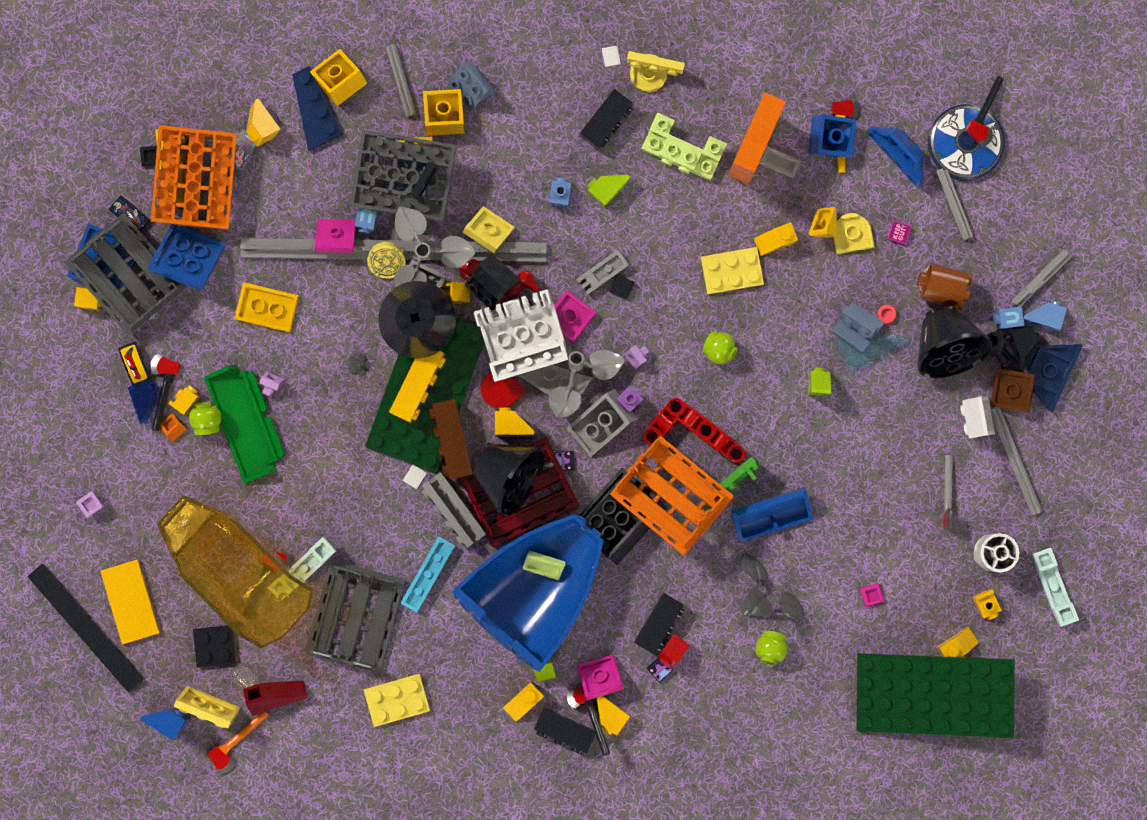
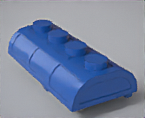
[731,487,813,543]

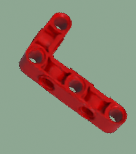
[643,398,745,463]

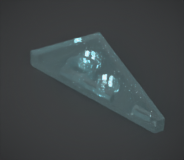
[832,336,909,372]

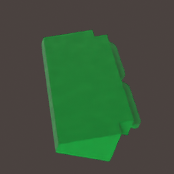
[204,365,284,484]

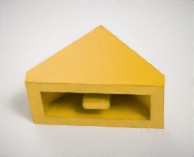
[809,207,838,238]

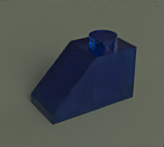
[127,380,160,424]

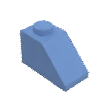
[1023,301,1067,332]

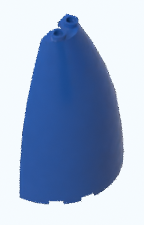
[452,514,604,672]

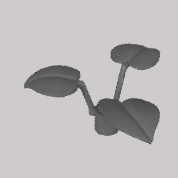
[740,554,804,620]

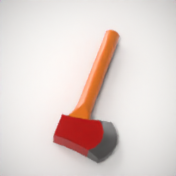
[207,711,270,775]

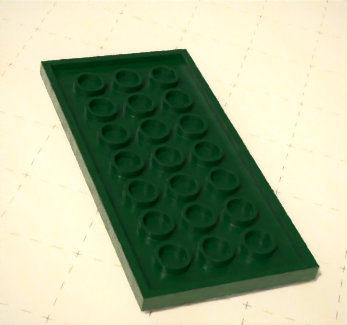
[365,317,484,473]
[856,653,1015,738]

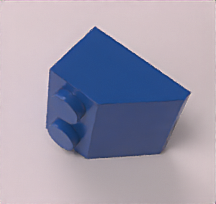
[808,114,857,158]
[140,708,191,741]

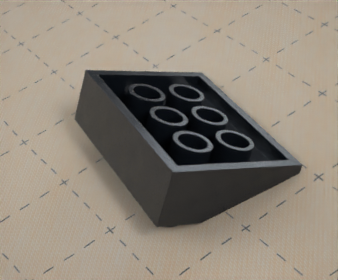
[580,468,668,565]

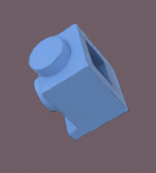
[549,178,571,207]

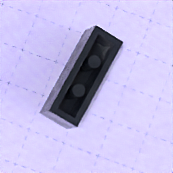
[579,89,633,150]
[634,593,685,654]
[534,707,595,755]

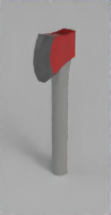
[943,455,953,530]

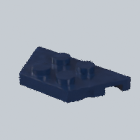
[1027,344,1083,412]

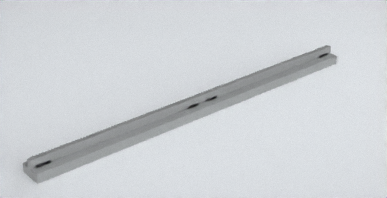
[240,238,547,262]

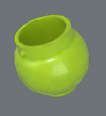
[702,331,738,365]
[189,402,222,435]
[755,631,788,665]

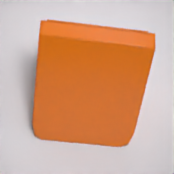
[160,412,187,442]

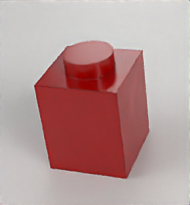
[657,634,690,668]

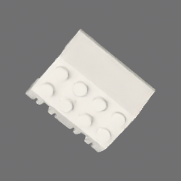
[474,289,568,382]

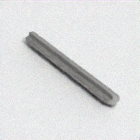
[991,407,1042,515]

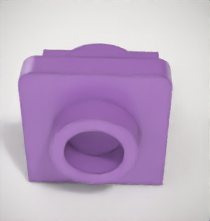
[617,386,643,412]

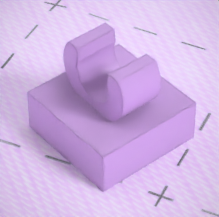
[624,345,649,370]
[259,372,284,396]
[76,491,104,518]

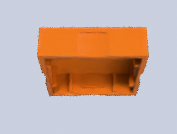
[728,92,786,185]

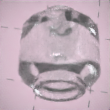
[231,662,260,690]

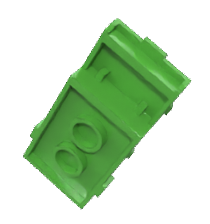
[702,457,759,511]

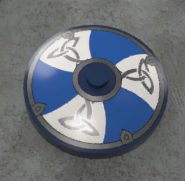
[928,104,1005,180]

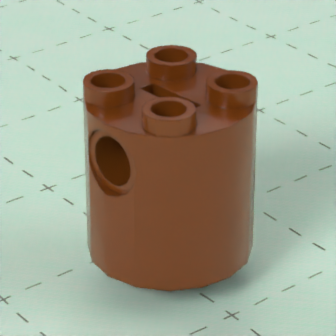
[917,263,973,311]

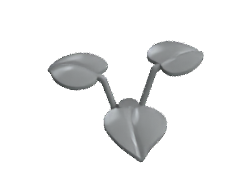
[394,206,475,287]
[549,337,625,418]

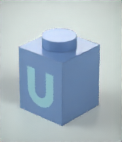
[355,208,379,234]
[993,307,1024,330]

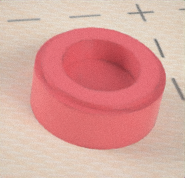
[877,305,897,324]

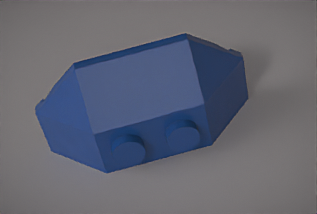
[866,127,924,188]

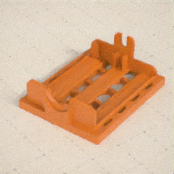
[151,125,237,230]
[610,436,735,556]

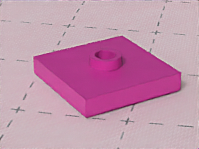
[315,219,356,253]
[554,289,597,343]
[576,654,624,700]

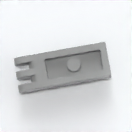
[576,250,629,295]

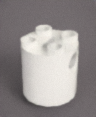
[974,533,1019,572]

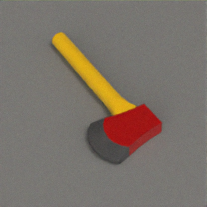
[832,98,860,173]

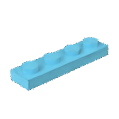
[401,536,456,613]

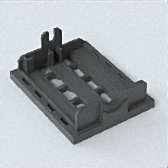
[350,130,457,222]
[64,213,187,336]
[306,560,405,673]

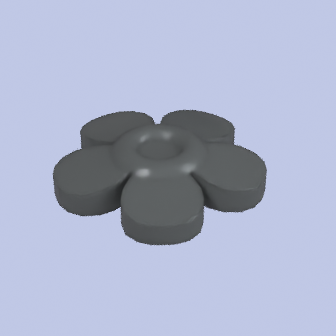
[349,354,370,376]

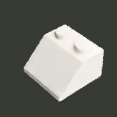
[960,396,995,438]

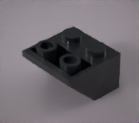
[464,253,520,311]

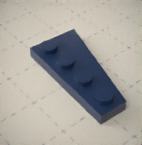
[292,66,343,151]

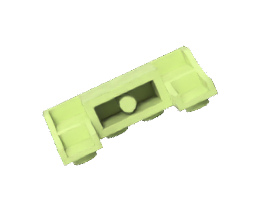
[641,112,727,181]

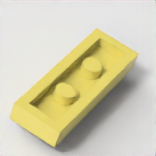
[627,51,685,76]

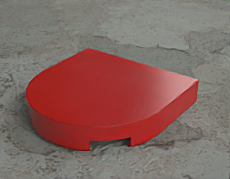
[480,372,527,408]

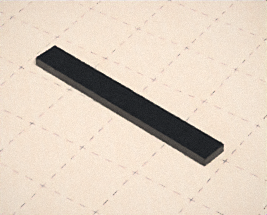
[27,564,143,692]

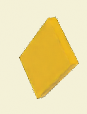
[234,282,299,333]

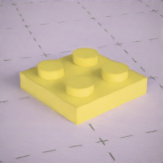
[463,206,515,253]

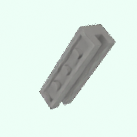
[422,472,486,548]

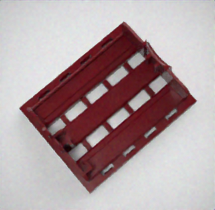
[460,437,579,547]

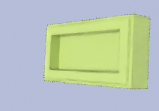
[522,550,565,580]

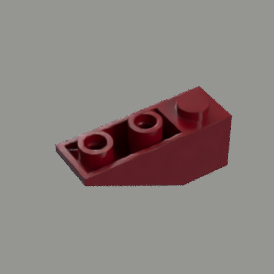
[243,681,308,716]

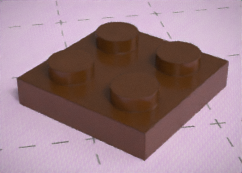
[990,368,1036,413]

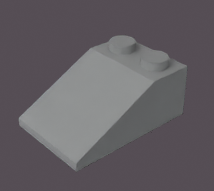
[567,389,638,458]

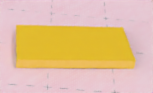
[100,559,160,645]

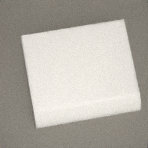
[602,46,621,67]
[403,465,427,489]

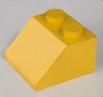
[310,49,367,106]
[423,89,464,136]
[495,408,534,436]

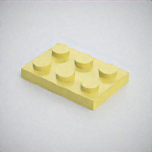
[700,247,764,295]
[364,673,430,727]
[174,686,241,728]

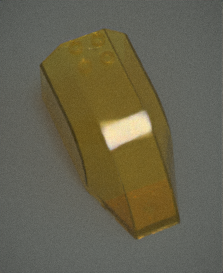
[157,495,314,648]

